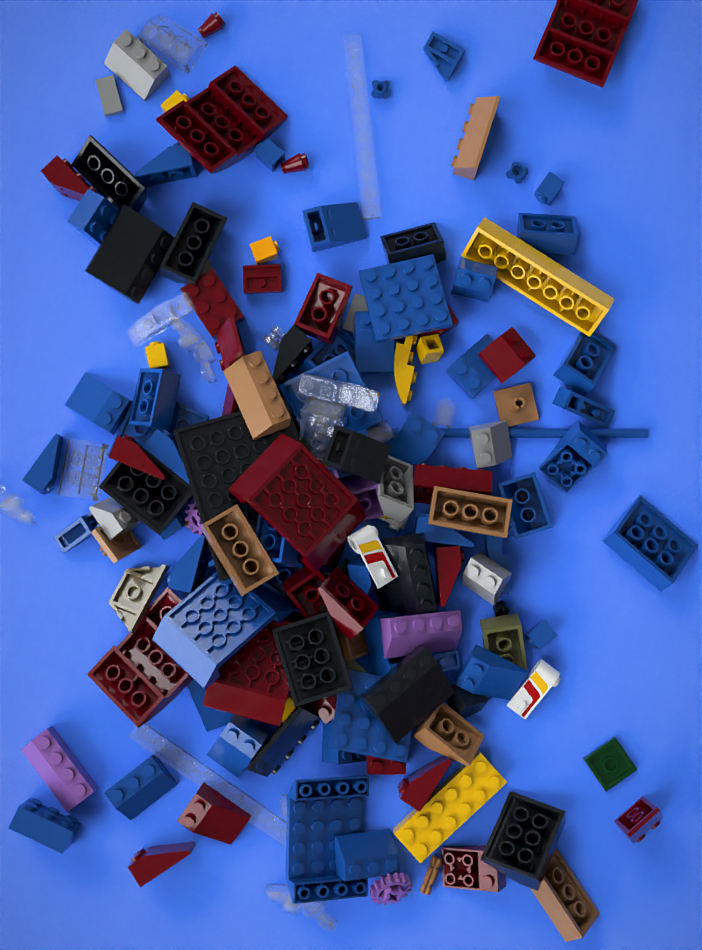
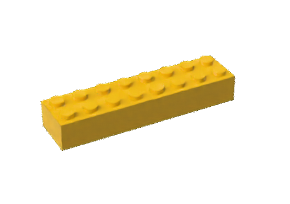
[461,217,615,337]

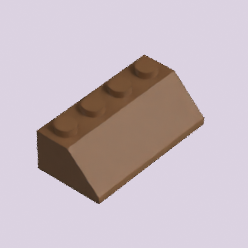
[451,96,500,181]
[224,350,291,440]
[428,486,512,538]
[200,504,279,596]
[530,848,600,942]

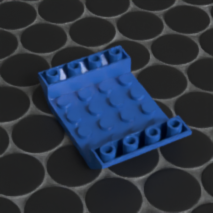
[152,572,293,690]
[286,775,369,904]

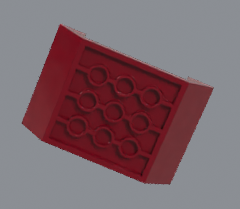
[228,434,366,574]
[203,611,306,727]

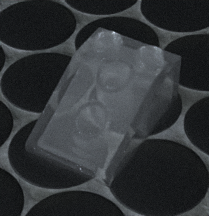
[299,395,347,461]

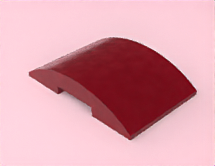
[533,0,638,88]
[156,65,288,174]
[87,587,193,728]

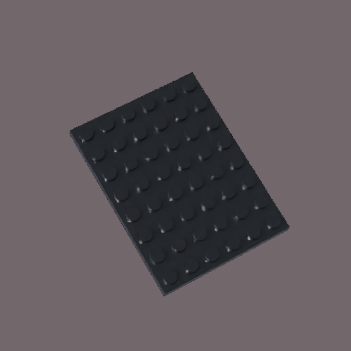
[173,398,302,582]

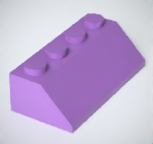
[380,610,463,659]
[21,725,99,812]

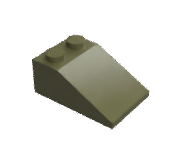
[480,613,528,674]

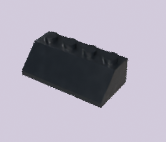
[71,135,147,213]
[160,202,228,284]

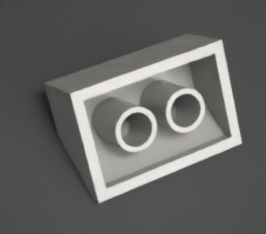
[104,29,171,101]
[378,456,414,522]

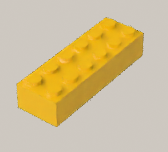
[393,750,507,863]

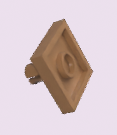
[493,383,539,427]
[91,526,143,564]
[336,627,369,661]

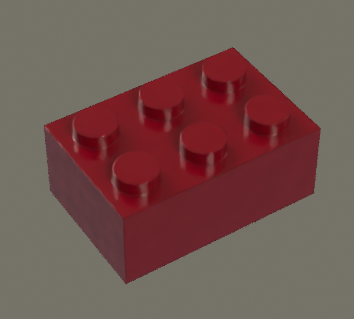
[180,268,245,339]

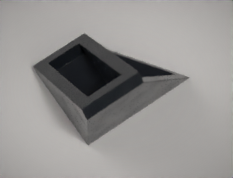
[447,680,489,719]

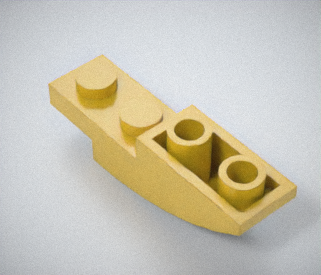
[394,334,418,406]

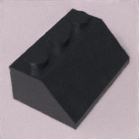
[380,222,446,264]

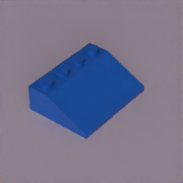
[602,495,698,592]

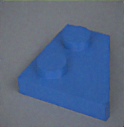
[423,32,465,82]

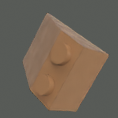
[413,703,485,766]

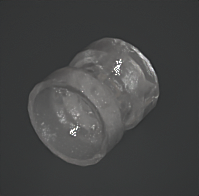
[262,325,286,351]

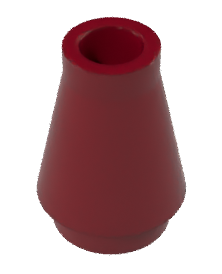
[197,11,226,38]
[280,153,310,174]

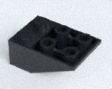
[272,325,313,386]
[322,425,392,484]

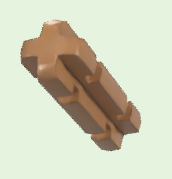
[420,856,442,895]

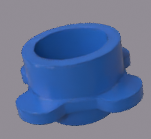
[371,80,390,99]
[506,162,528,184]

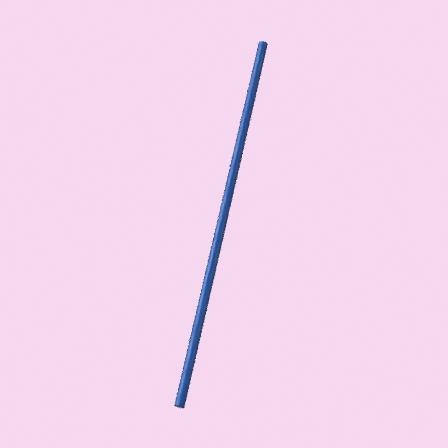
[366,428,648,438]

